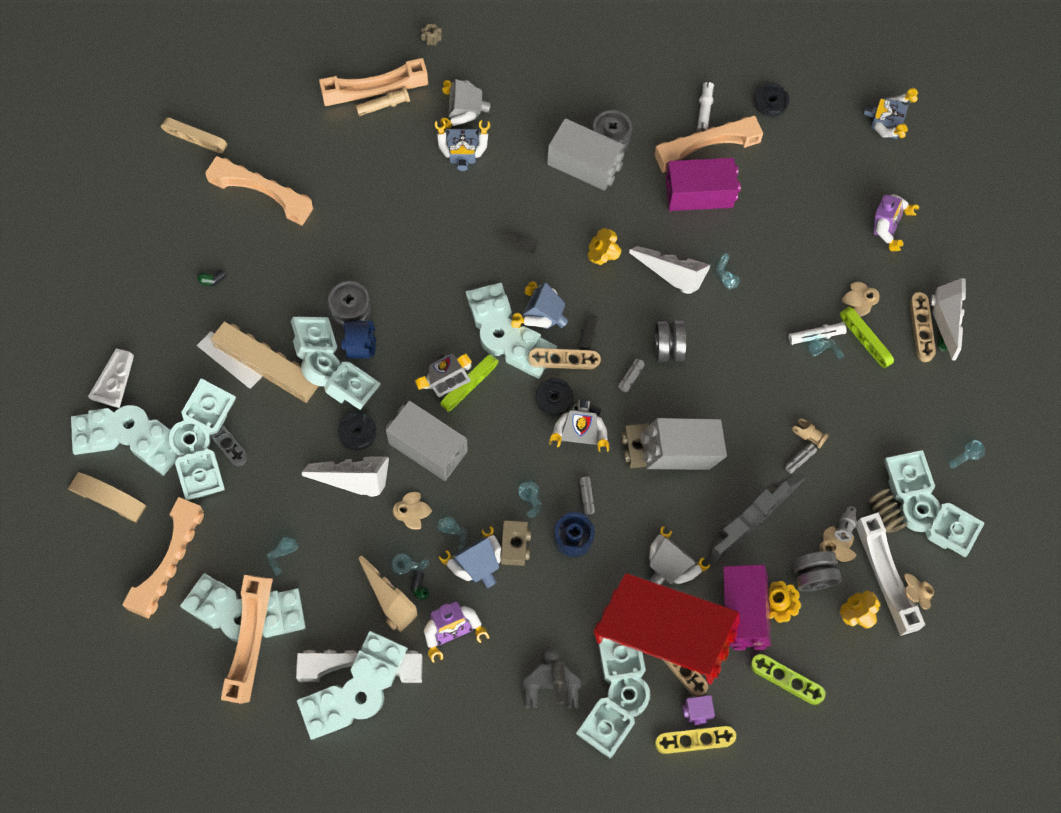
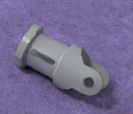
[834,506,857,542]

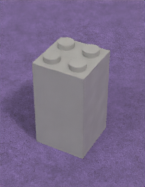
[548,118,624,191]
[386,401,468,481]
[640,418,727,470]

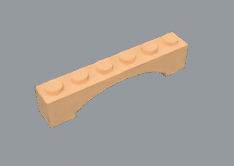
[319,58,428,106]
[654,116,763,173]
[205,156,313,226]
[123,497,204,619]
[221,575,273,703]

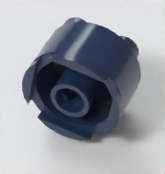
[341,321,376,359]
[554,512,595,557]

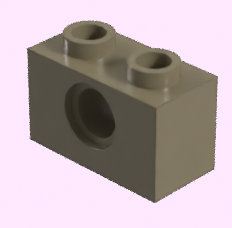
[622,423,649,468]
[501,521,531,566]

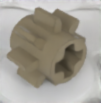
[421,23,442,45]

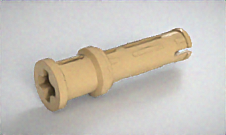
[356,86,410,117]

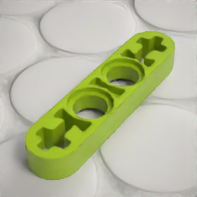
[840,307,894,368]
[440,354,499,412]
[750,654,826,705]

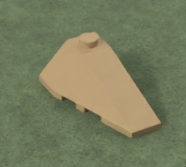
[359,555,418,632]

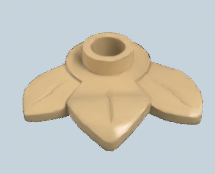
[842,282,880,317]
[392,492,432,530]
[819,526,856,562]
[904,574,934,609]

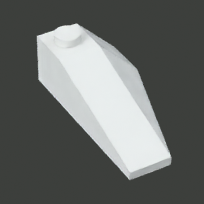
[629,246,710,294]
[930,278,966,360]
[302,457,389,497]

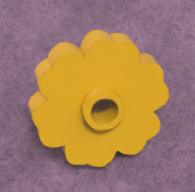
[588,228,621,265]
[769,581,801,623]
[839,591,880,628]

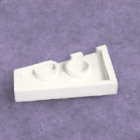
[88,348,134,408]

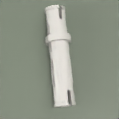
[697,82,714,132]
[788,322,846,345]

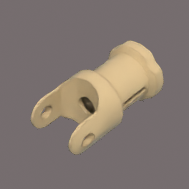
[792,418,829,449]

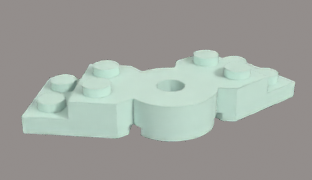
[466,282,557,379]
[291,317,381,410]
[169,379,236,501]
[71,405,187,476]
[884,450,985,557]
[180,573,306,642]
[297,631,408,740]
[576,638,650,759]

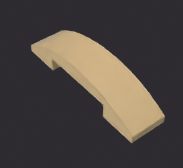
[68,472,146,523]

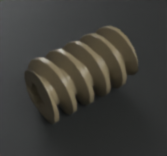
[868,489,908,533]

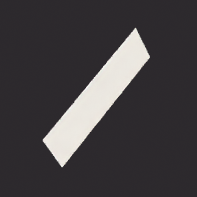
[197,331,262,389]

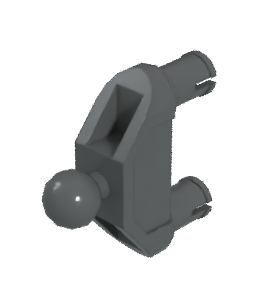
[522,648,582,709]

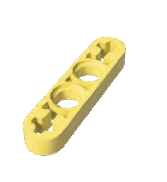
[655,726,736,754]

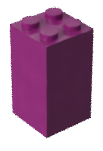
[665,158,741,211]
[724,565,771,651]

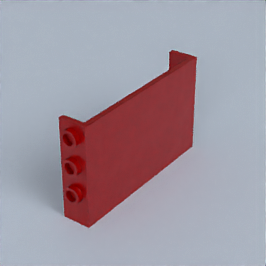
[594,573,740,684]

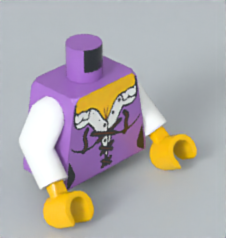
[874,194,919,251]
[424,602,489,662]

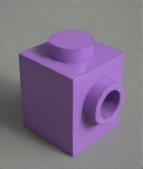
[682,695,715,725]

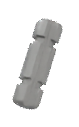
[618,358,645,392]
[784,443,817,474]
[580,476,595,515]

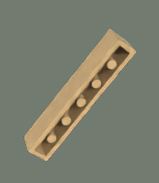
[211,321,319,403]

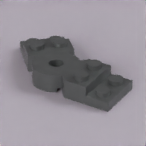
[709,473,805,565]

